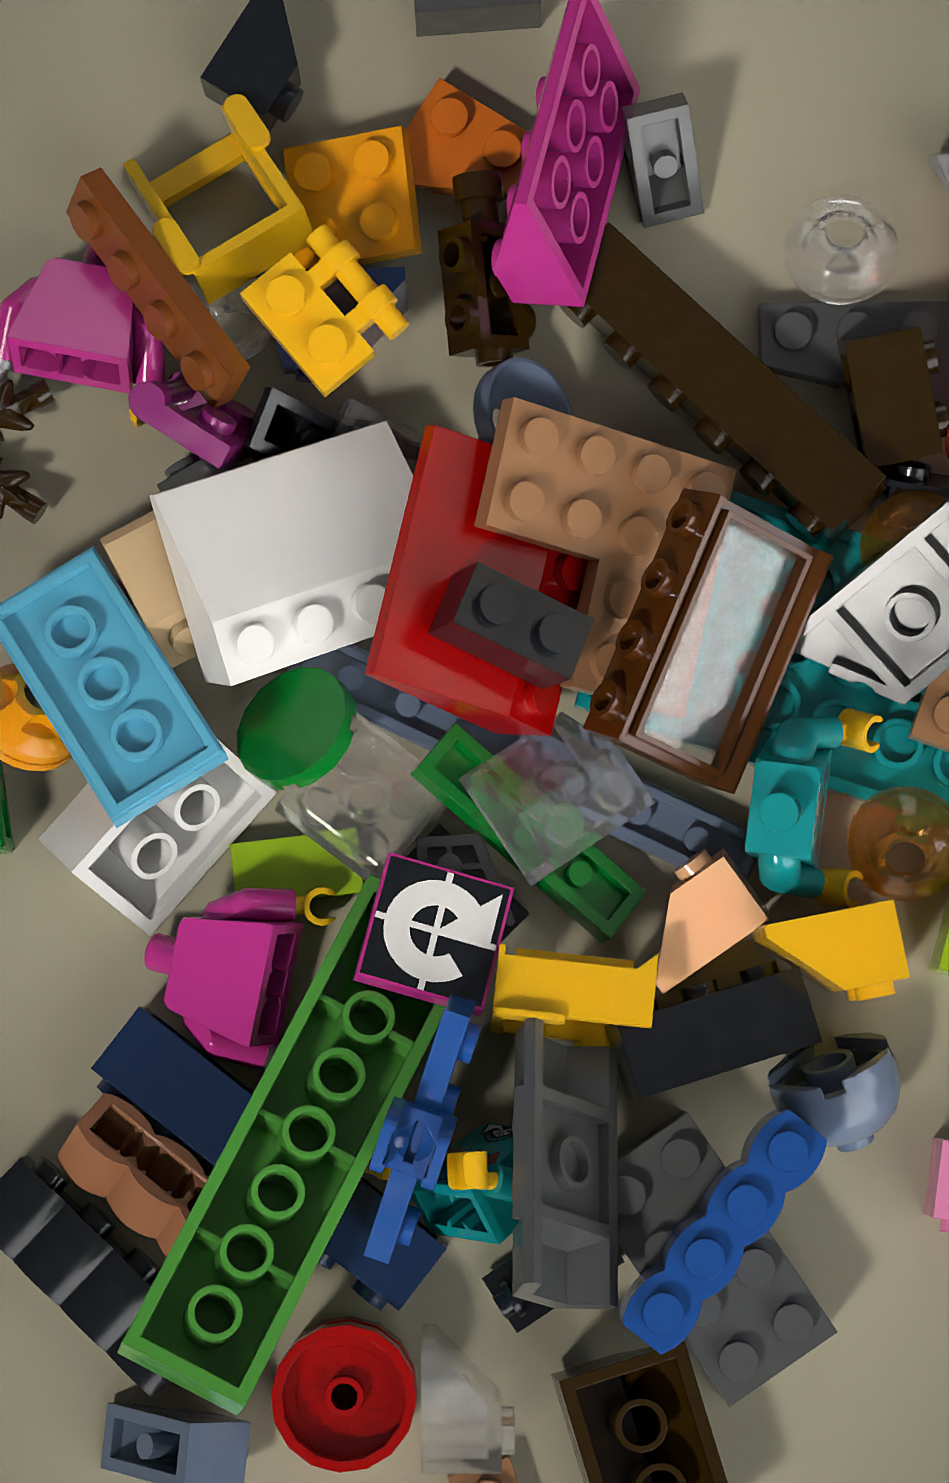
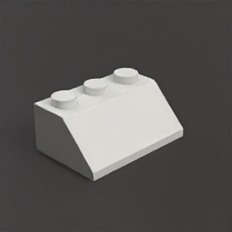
[38,739,277,936]

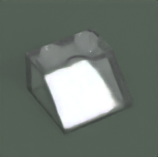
[459,712,655,886]
[421,1324,515,1474]

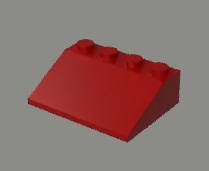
[364,425,587,736]

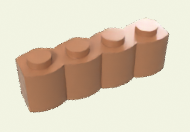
[56,1093,209,1257]

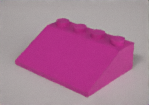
[491,0,640,307]

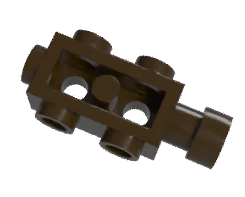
[437,170,536,368]

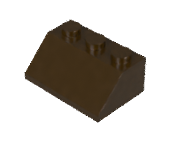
[551,1341,728,1483]

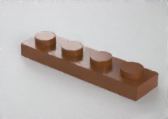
[66,167,251,408]

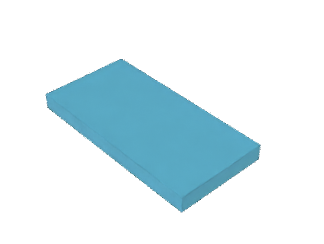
[0,546,229,828]

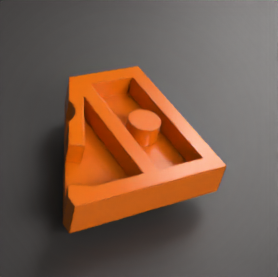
[406,78,526,200]

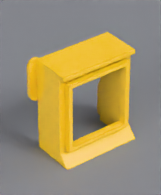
[123,94,313,305]
[490,944,659,1047]

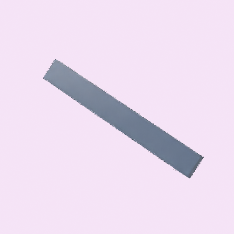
[283,644,758,881]

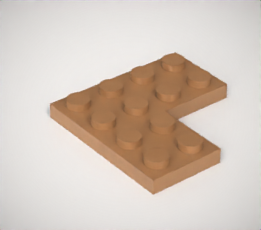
[474,397,737,718]

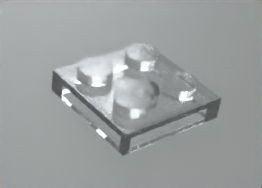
[274,712,444,881]

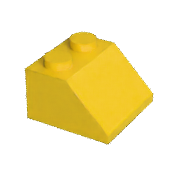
[753,899,910,1002]

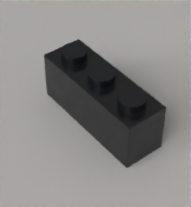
[604,960,823,1100]

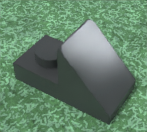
[621,92,704,228]

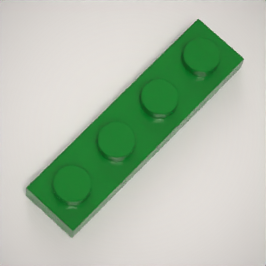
[410,723,647,944]

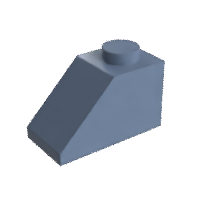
[101,1402,250,1483]

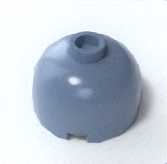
[767,1032,901,1152]

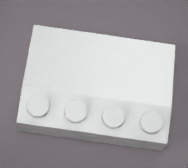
[149,421,413,686]

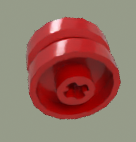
[271,1316,418,1473]

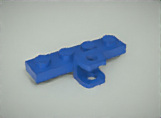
[363,993,482,1264]

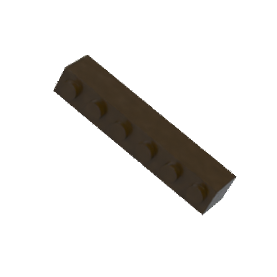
[559,222,887,547]

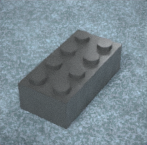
[617,1110,838,1407]

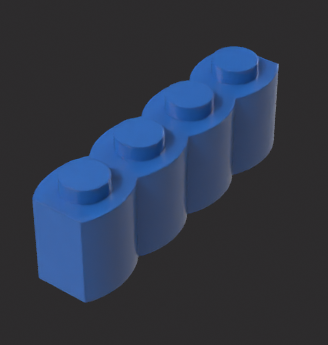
[619,1107,827,1355]

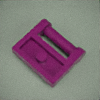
[128,371,255,469]

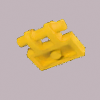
[240,224,410,397]

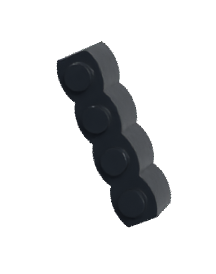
[0,1156,169,1398]

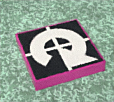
[353,852,514,1016]

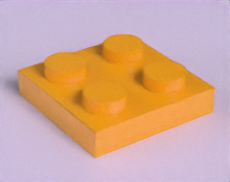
[283,125,423,269]

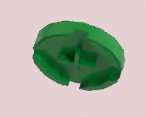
[237,667,356,790]

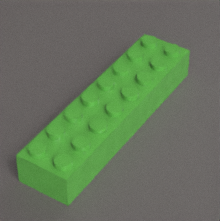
[117,874,445,1416]

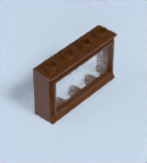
[583,488,833,794]

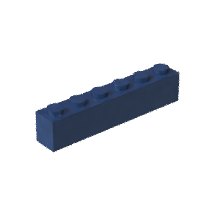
[91,1007,448,1311]

